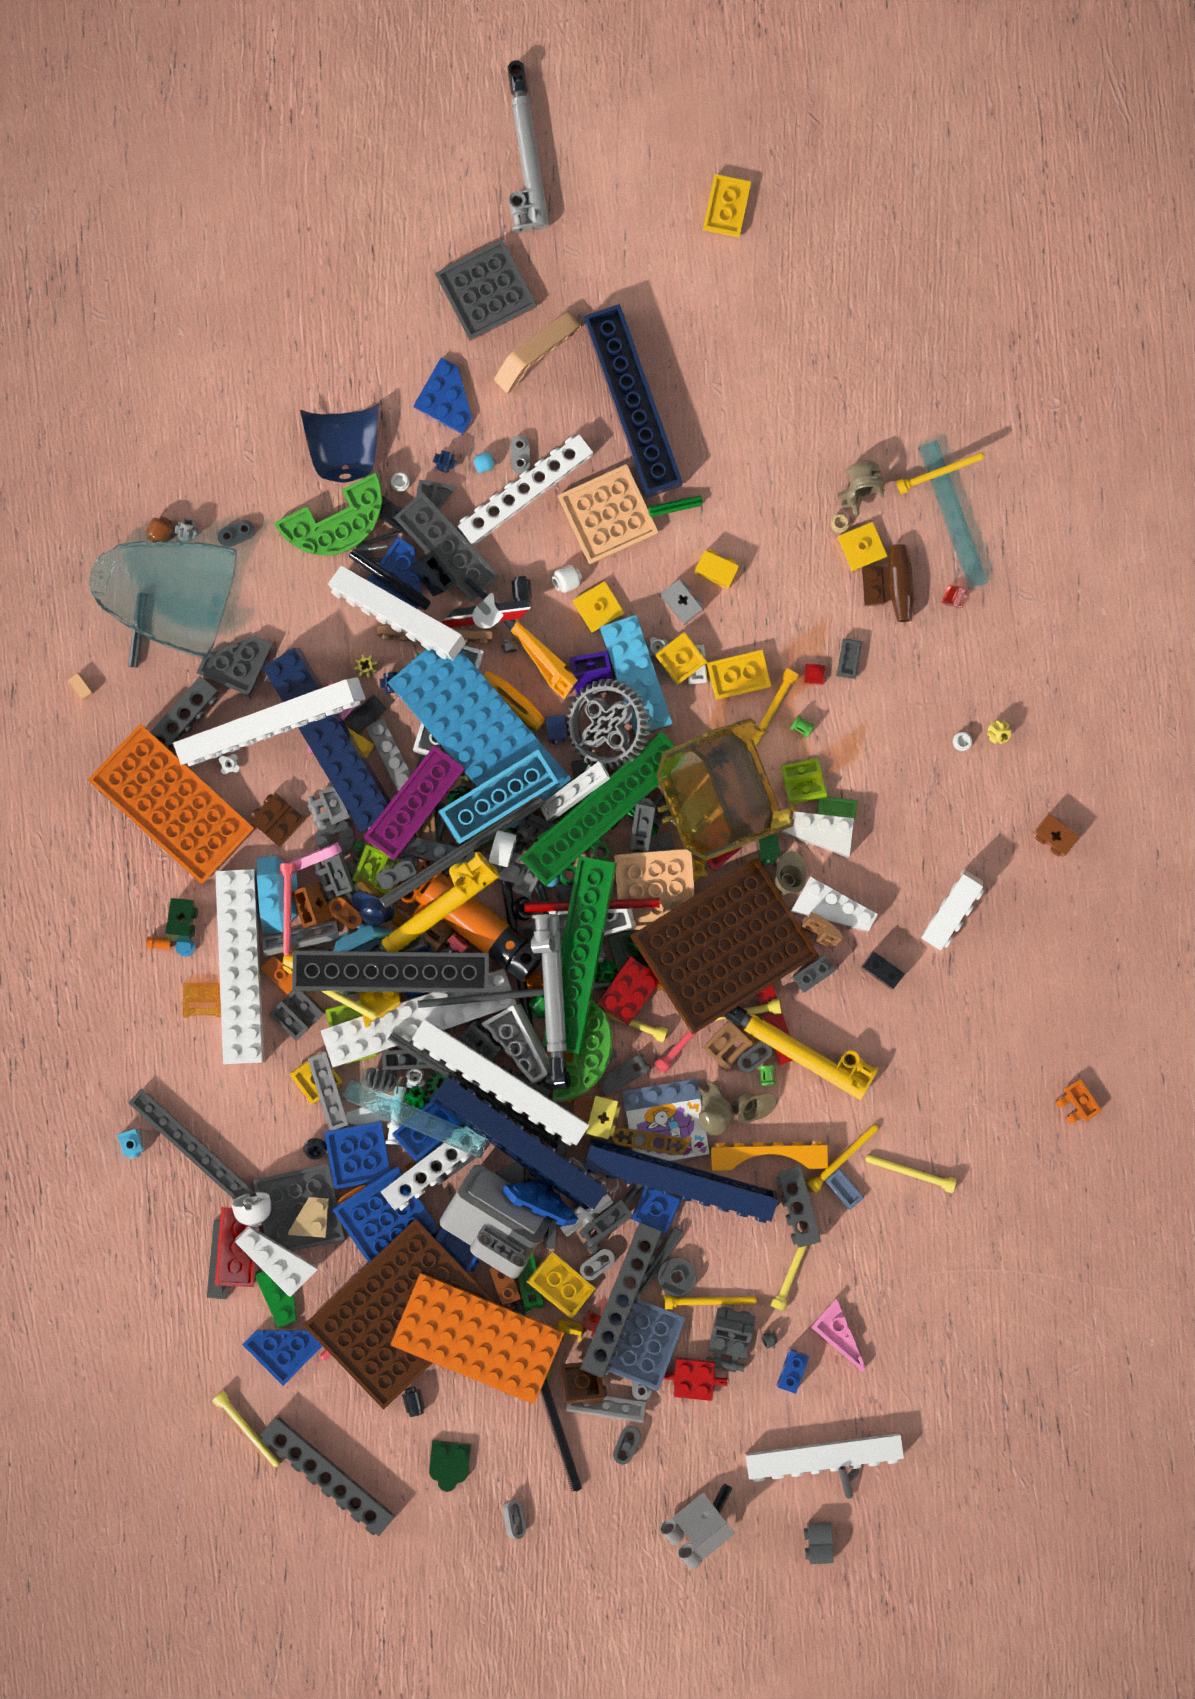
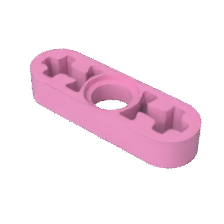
[290,842,342,871]

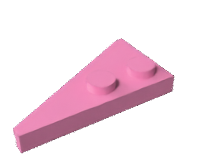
[811,1299,865,1372]

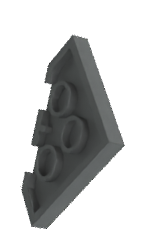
[196,636,273,696]

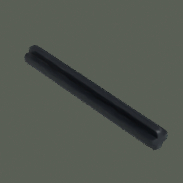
[349,548,431,610]

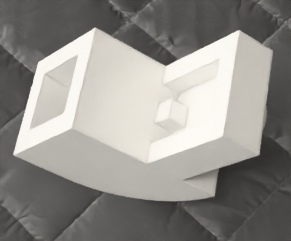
[489,830,517,867]

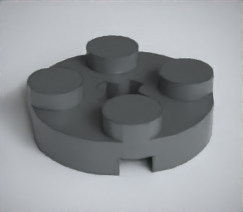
[316,819,355,857]
[658,1257,697,1297]

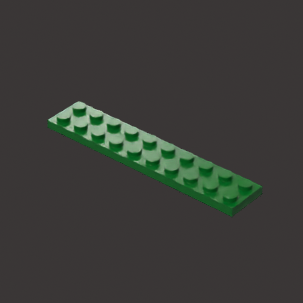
[520,731,687,887]
[543,856,617,1054]

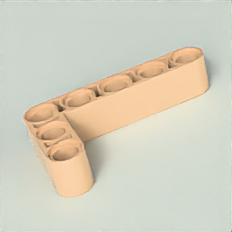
[494,311,582,394]

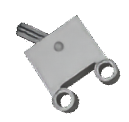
[660,1484,735,1569]

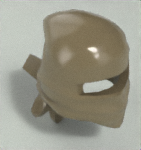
[837,460,885,516]
[698,1079,735,1135]

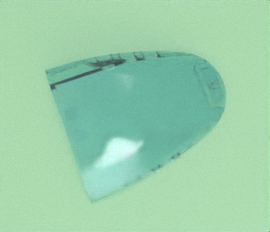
[90,541,237,660]

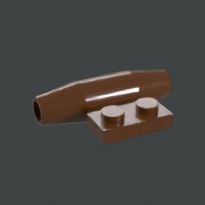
[862,544,914,622]

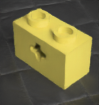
[586,1096,621,1141]

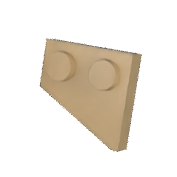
[288,1197,329,1238]

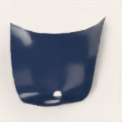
[300,403,379,483]

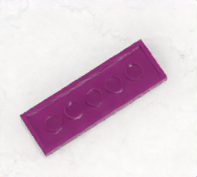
[364,746,465,861]

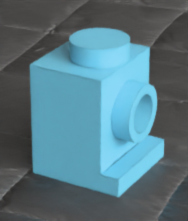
[117,1129,145,1159]

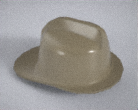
[775,851,806,895]
[732,1093,776,1124]

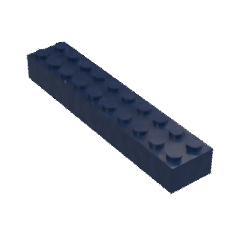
[584,304,683,498]
[262,648,391,832]
[430,1077,607,1212]
[584,1138,778,1223]

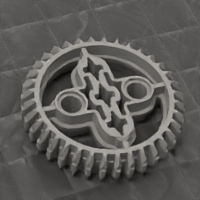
[566,679,652,769]

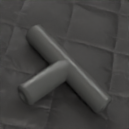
[838,1466,859,1499]

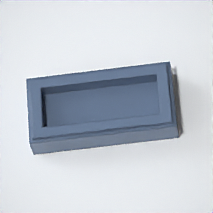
[825,1168,864,1210]

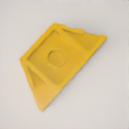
[359,992,401,1028]

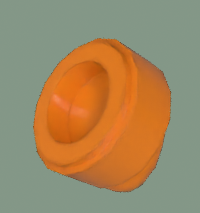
[526,972,544,989]

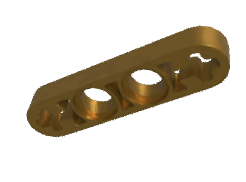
[612,1127,687,1155]

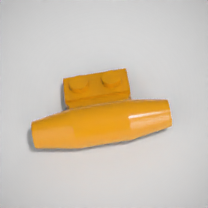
[483,670,546,731]

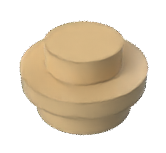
[830,514,850,533]

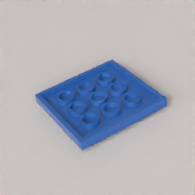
[332,1166,440,1263]

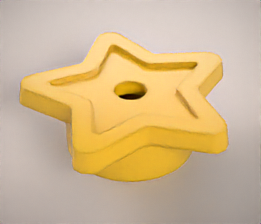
[692,857,708,882]

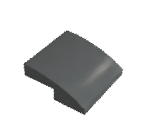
[269,991,326,1041]

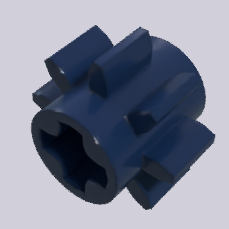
[432,450,457,473]
[380,672,398,693]

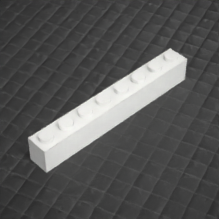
[328,566,466,661]
[745,1433,904,1482]

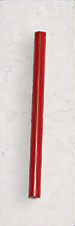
[524,898,660,912]

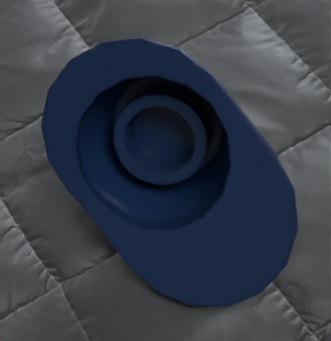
[352,891,395,926]

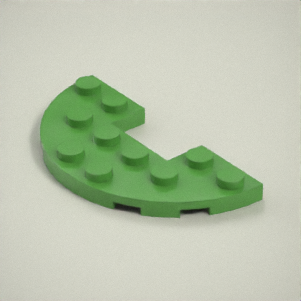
[274,473,382,555]
[553,999,613,1102]

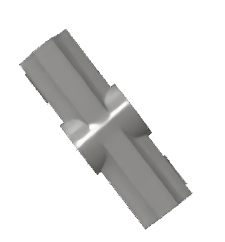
[558,1192,614,1237]

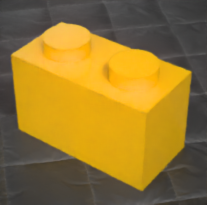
[694,550,739,589]

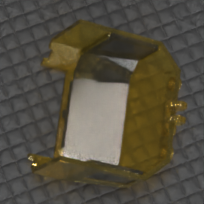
[657,718,798,861]

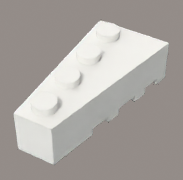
[774,810,854,858]
[921,869,984,951]
[481,1004,549,1083]

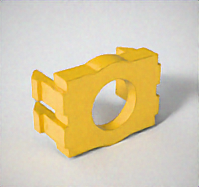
[556,1318,584,1342]

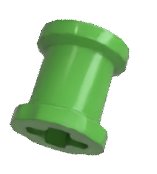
[790,714,815,738]
[758,1065,777,1086]

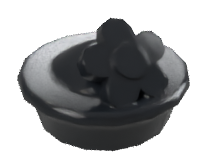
[513,897,534,921]
[303,1138,327,1160]

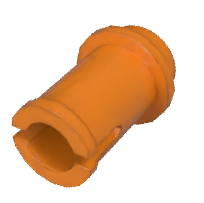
[146,935,171,950]

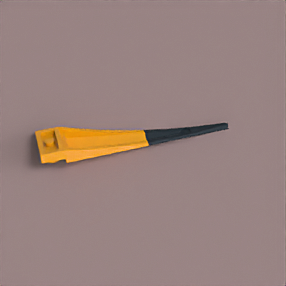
[465,578,578,699]

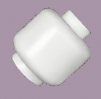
[552,565,582,593]

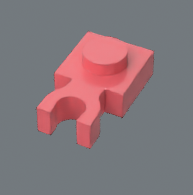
[447,932,471,953]

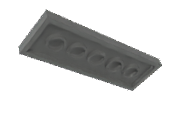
[394,492,500,602]

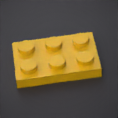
[703,174,751,238]
[707,650,772,701]
[527,1251,596,1319]

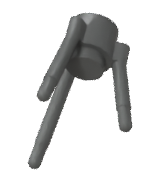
[356,531,399,563]

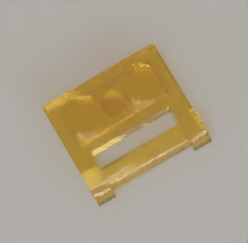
[183,983,221,1018]

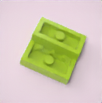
[781,758,827,805]
[352,845,400,895]

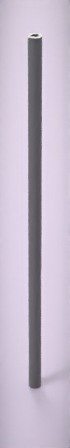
[417,981,612,1008]

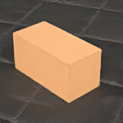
[68,673,93,701]

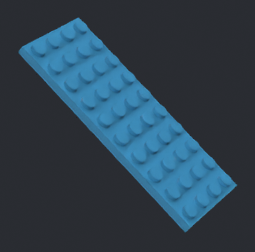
[387,649,571,829]

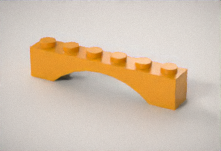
[710,1141,828,1171]

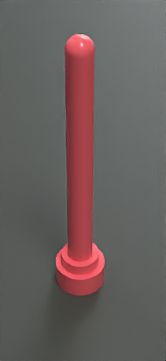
[280,863,296,956]
[654,1030,697,1074]

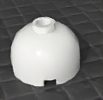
[232,1192,271,1227]

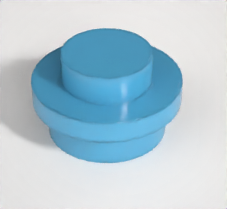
[176,939,195,957]

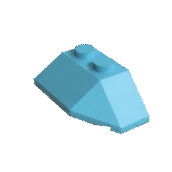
[257,856,298,934]
[333,923,393,952]

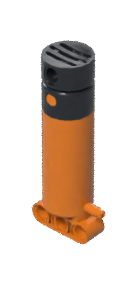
[401,860,542,983]

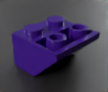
[570,651,613,695]

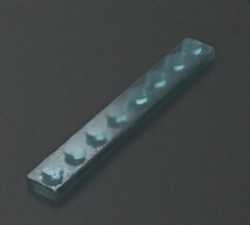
[918,440,988,589]
[342,1080,489,1158]

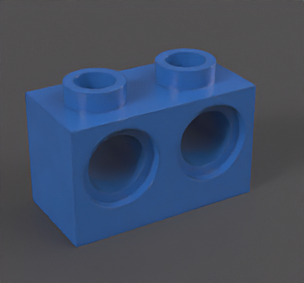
[776,1348,809,1394]

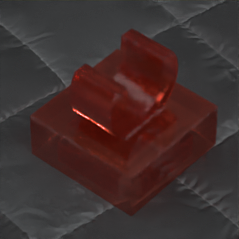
[941,585,967,608]
[581,1310,601,1337]

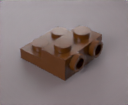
[250,793,306,847]
[560,1362,607,1405]

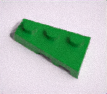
[255,1271,297,1328]

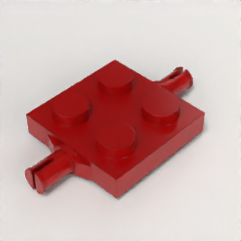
[663,1357,728,1401]

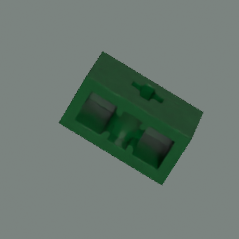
[756,834,781,865]
[165,898,198,943]

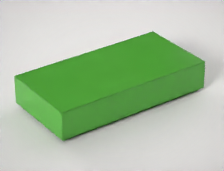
[817,797,857,820]

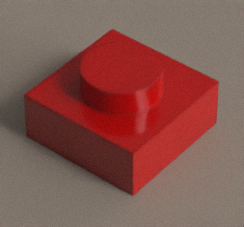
[804,663,825,685]

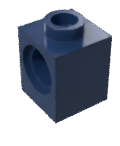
[546,715,568,744]

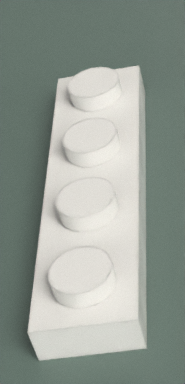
[540,762,610,822]

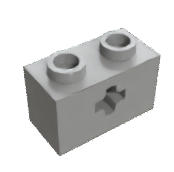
[661,579,703,625]

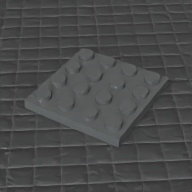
[435,239,537,341]
[253,1164,345,1251]

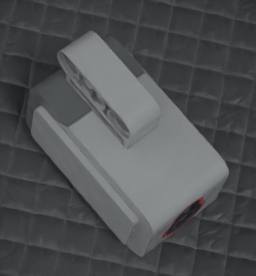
[439,1165,554,1278]

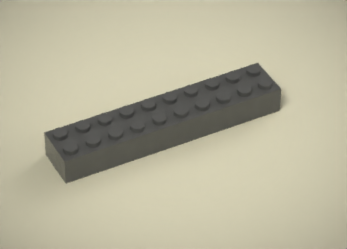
[292,951,489,993]

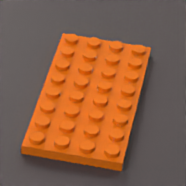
[88,723,254,884]
[391,1272,564,1405]

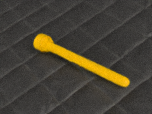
[896,452,985,495]
[747,668,800,752]
[805,1124,879,1194]
[664,1294,757,1310]

